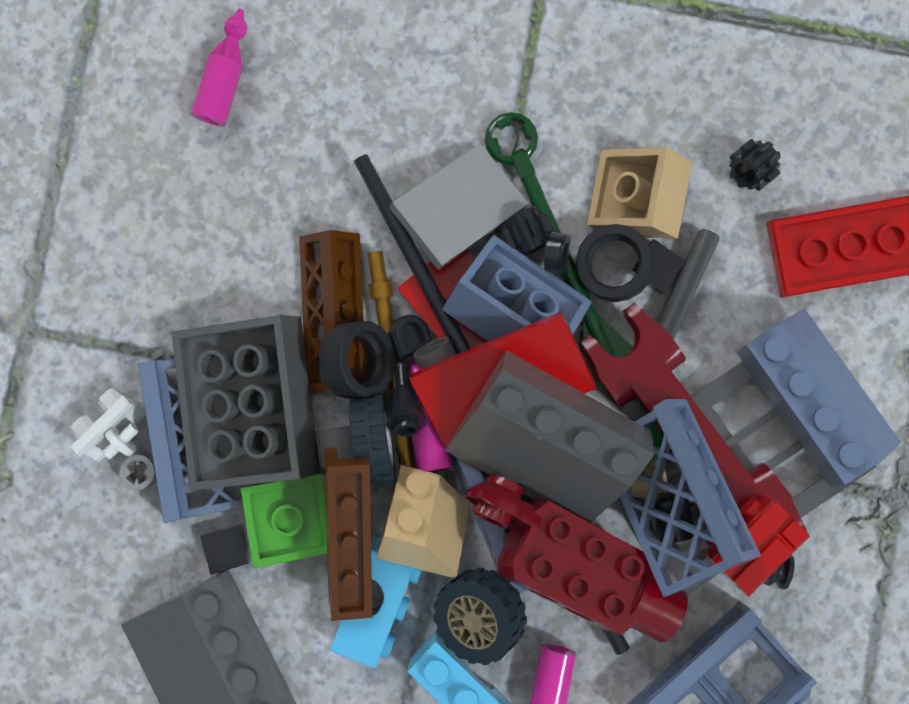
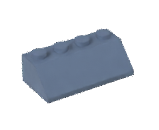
[737,308,901,486]

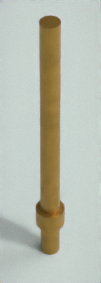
[367,251,416,469]

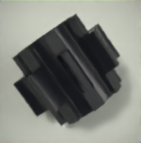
[729,139,781,191]
[502,206,555,256]
[650,495,699,543]

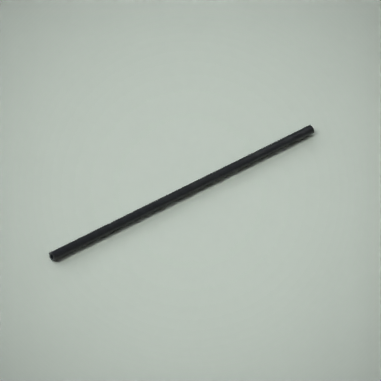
[353,154,630,655]

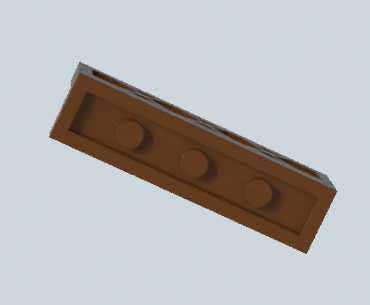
[299,230,366,392]
[324,447,373,621]

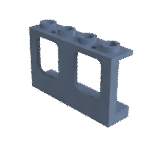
[628,601,817,704]

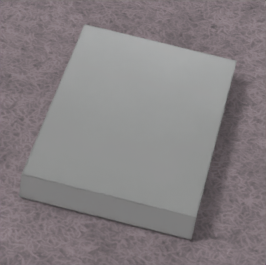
[389,143,529,270]

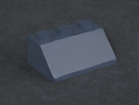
[442,235,592,341]

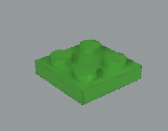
[240,473,327,569]

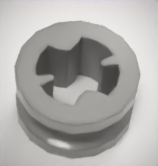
[119,453,157,490]

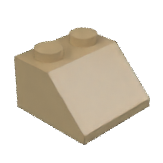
[587,147,693,239]
[376,465,470,579]

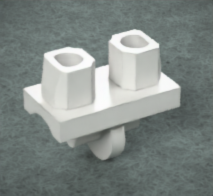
[70,388,146,462]

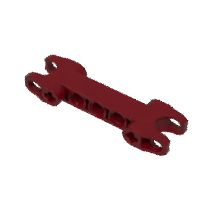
[579,302,807,532]

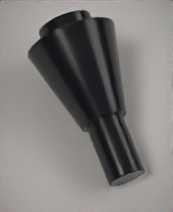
[386,363,427,437]

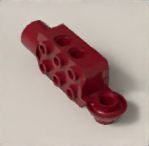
[463,474,688,643]

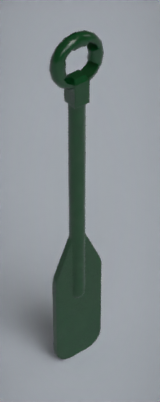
[484,112,673,462]

